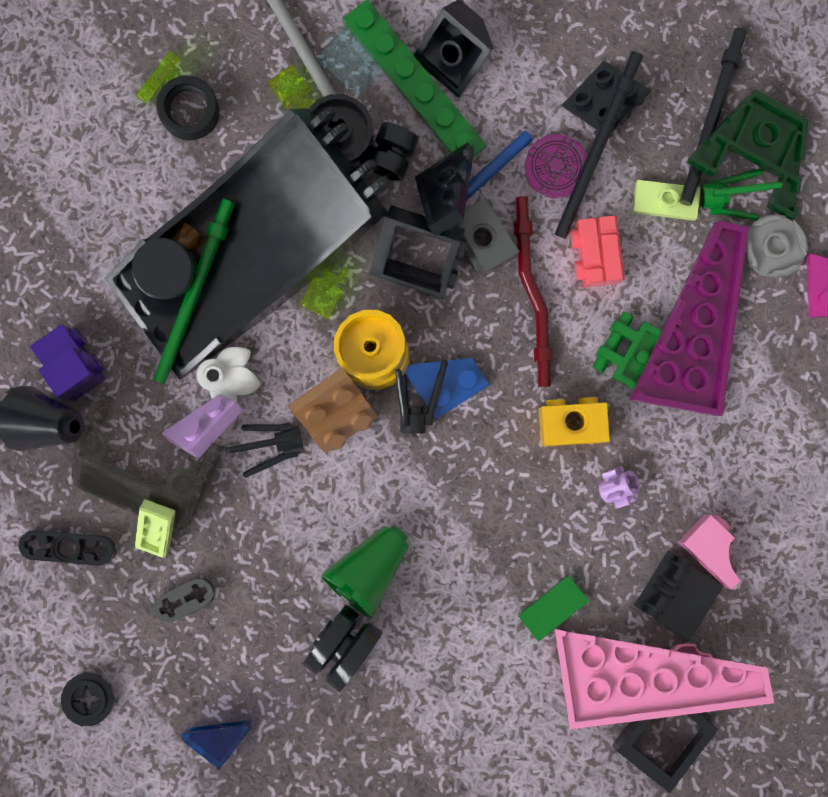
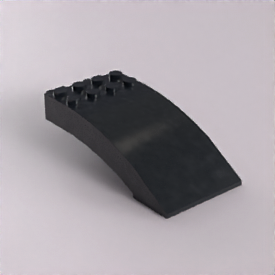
[104,106,389,380]

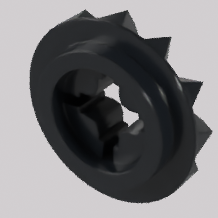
[61,672,115,726]

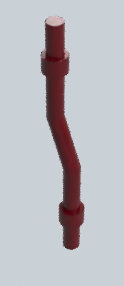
[513,196,553,387]

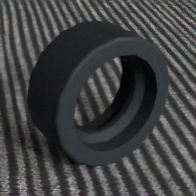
[156,75,220,140]

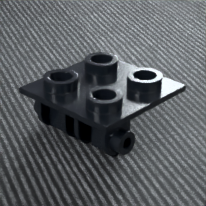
[562,61,651,139]
[634,551,723,641]

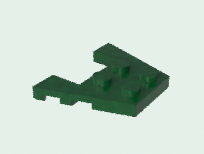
[686,90,808,220]

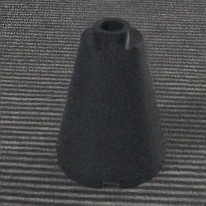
[0,386,84,451]

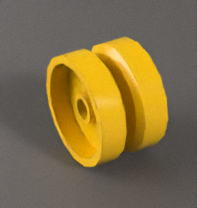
[334,310,410,390]

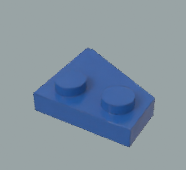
[405,358,489,420]

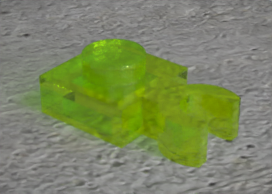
[135,50,180,104]
[267,64,315,110]
[300,262,349,321]

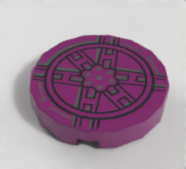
[524,134,587,199]

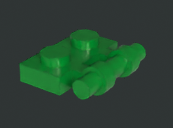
[592,311,662,390]

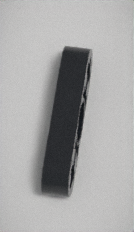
[19,530,116,566]

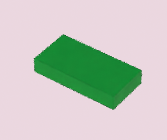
[517,575,589,642]

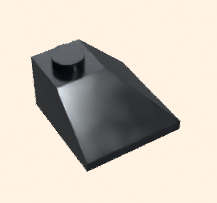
[413,0,493,98]

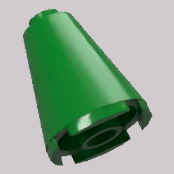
[321,525,409,618]

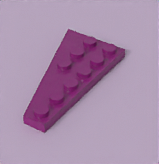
[629,221,749,416]

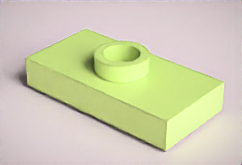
[632,180,701,221]
[135,499,176,558]

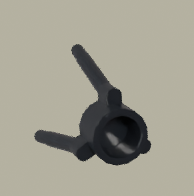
[395,360,448,434]
[227,422,304,478]

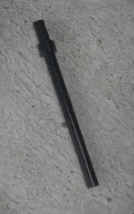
[679,28,747,206]
[554,51,643,239]

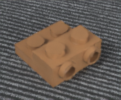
[288,367,378,454]

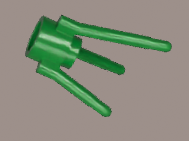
[701,169,783,220]

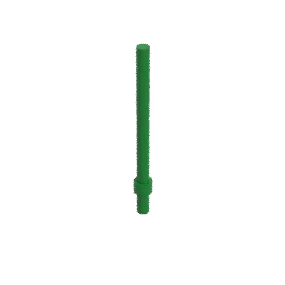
[153,199,235,384]

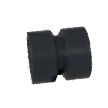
[366,122,419,182]

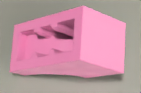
[678,514,741,590]

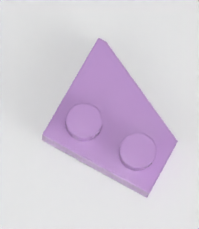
[162,394,243,459]

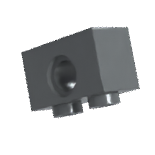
[456,198,519,277]

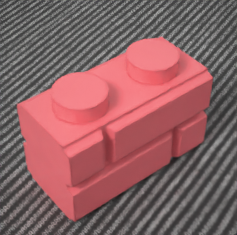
[570,215,625,288]

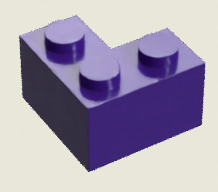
[30,324,106,401]

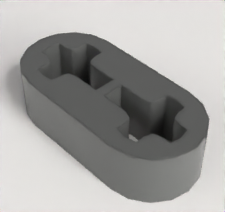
[154,578,215,623]

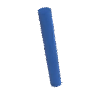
[467,131,533,200]

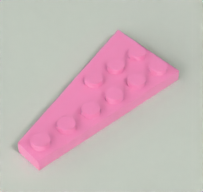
[555,629,775,730]

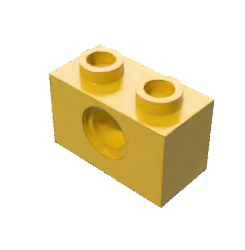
[539,397,610,447]

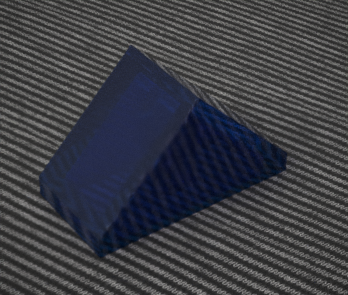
[182,720,252,770]

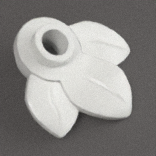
[196,347,260,403]

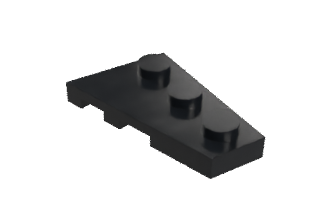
[415,142,474,236]

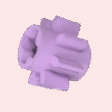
[599,466,640,509]

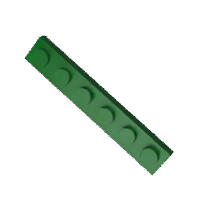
[343,0,487,158]

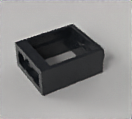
[369,205,468,299]
[612,712,718,793]

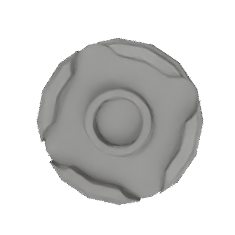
[745,214,808,278]

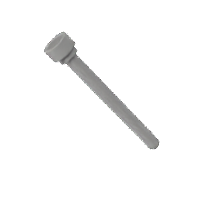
[267,0,336,97]

